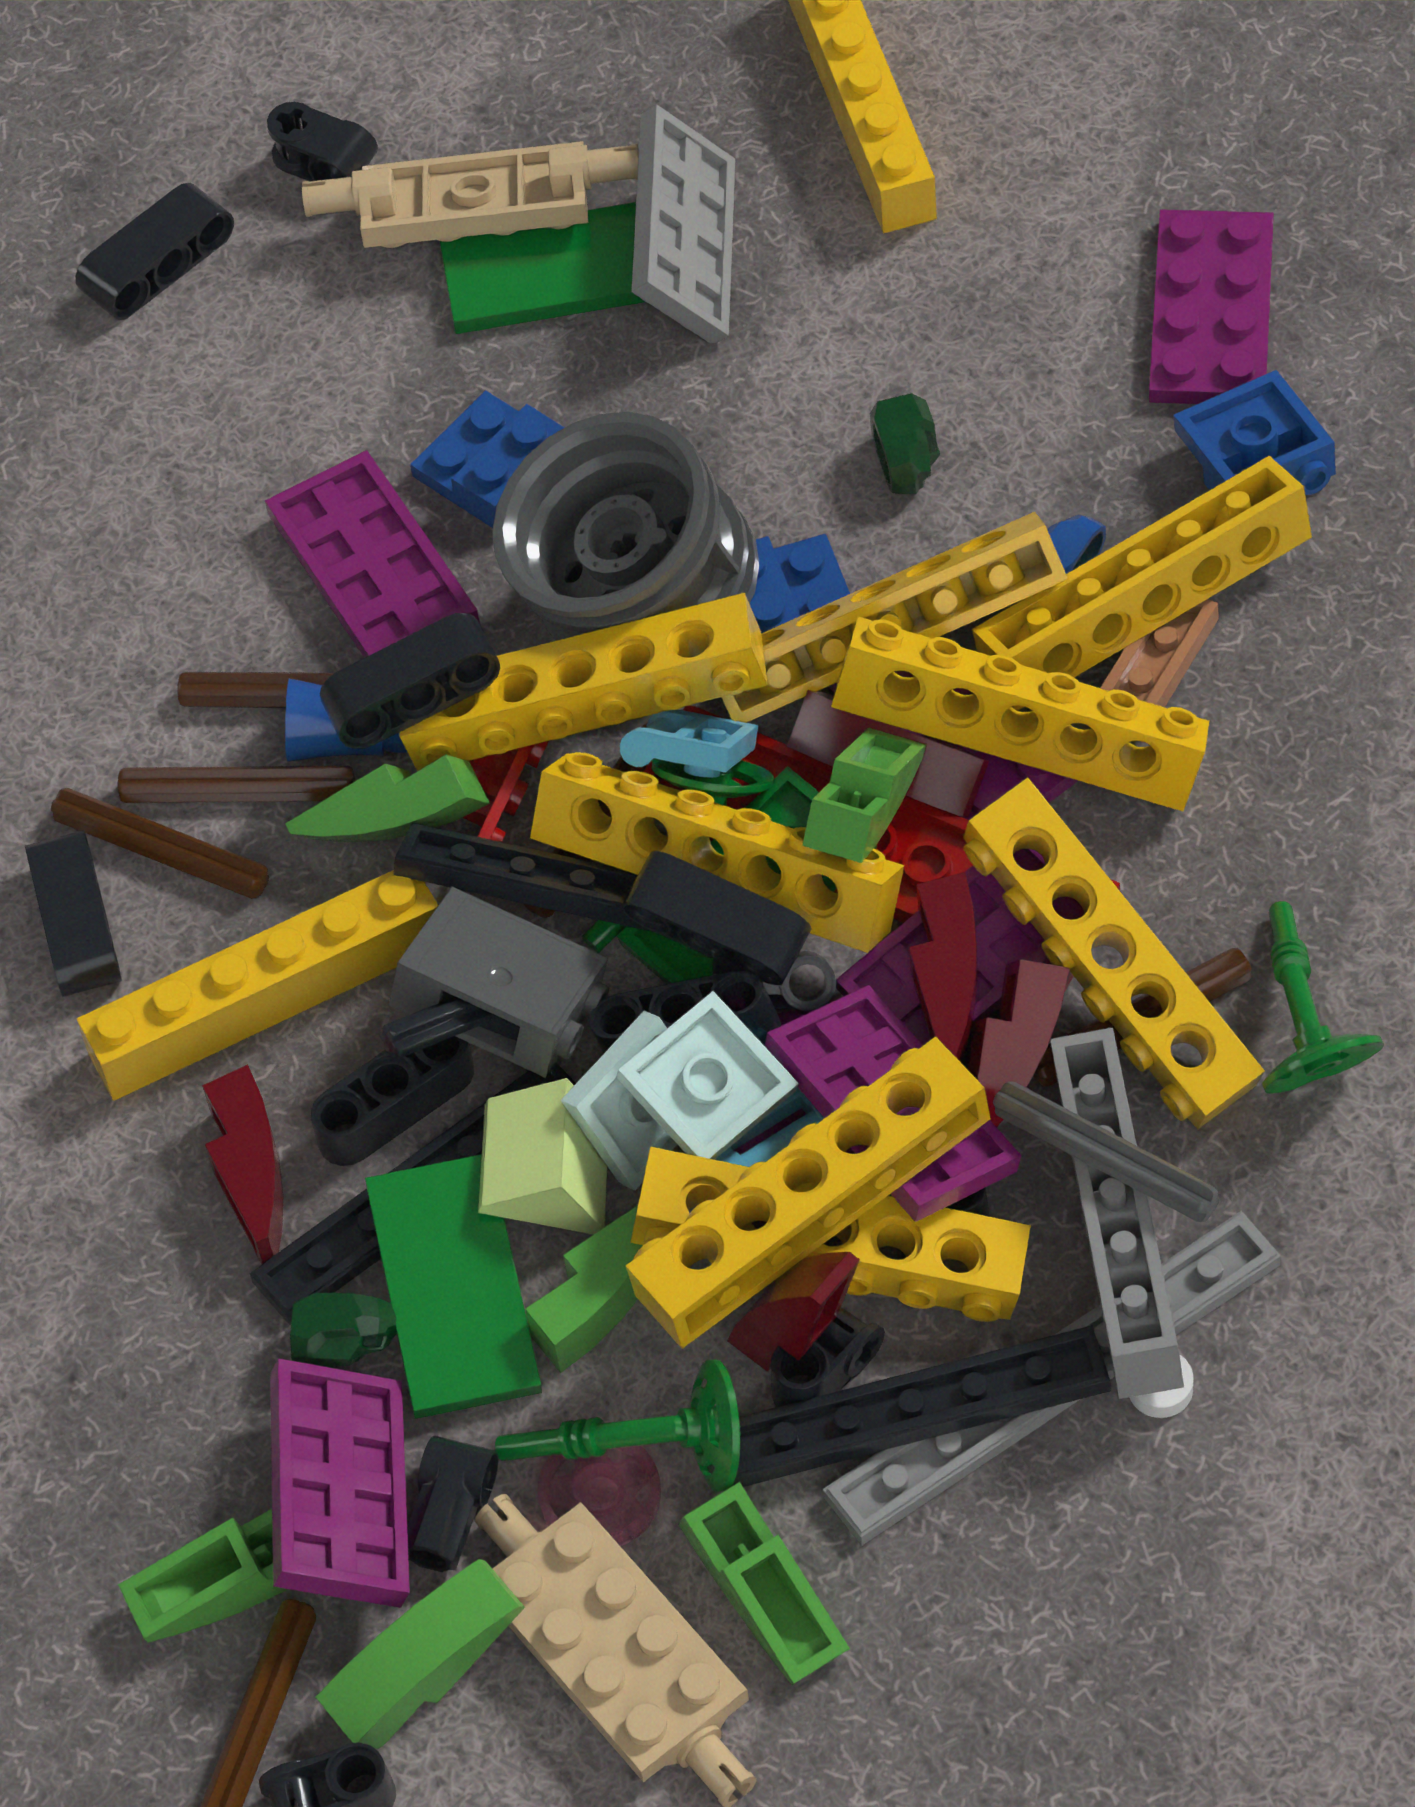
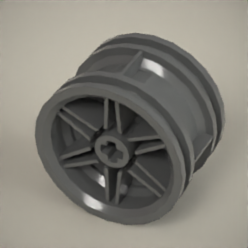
[492,412,759,641]

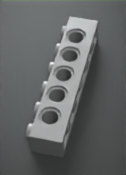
[1050,1028,1184,1399]

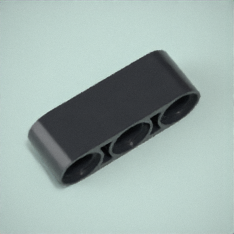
[75,183,234,320]
[320,613,500,749]
[25,830,122,997]
[621,851,812,986]
[589,971,781,1054]
[311,1036,474,1166]

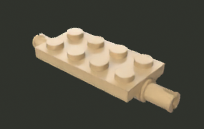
[302,141,639,248]
[475,1494,756,1807]

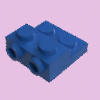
[1174,370,1336,495]
[410,390,565,528]
[750,533,850,633]

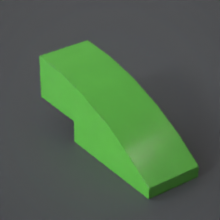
[802,728,926,863]
[285,755,490,843]
[525,1205,643,1373]
[678,1482,850,1685]
[118,1509,289,1643]
[315,1559,525,1749]

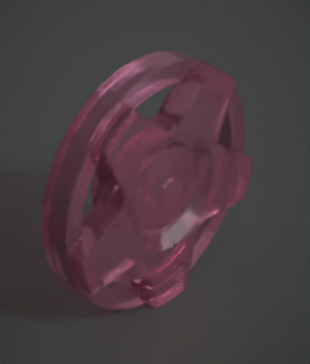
[537,1446,661,1547]

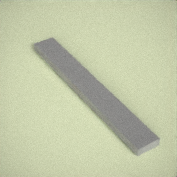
[823,1211,1281,1546]

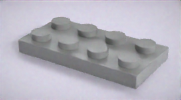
[632,104,735,343]

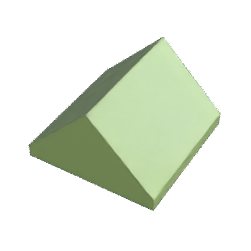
[478,1078,607,1235]

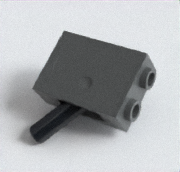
[380,887,610,1078]

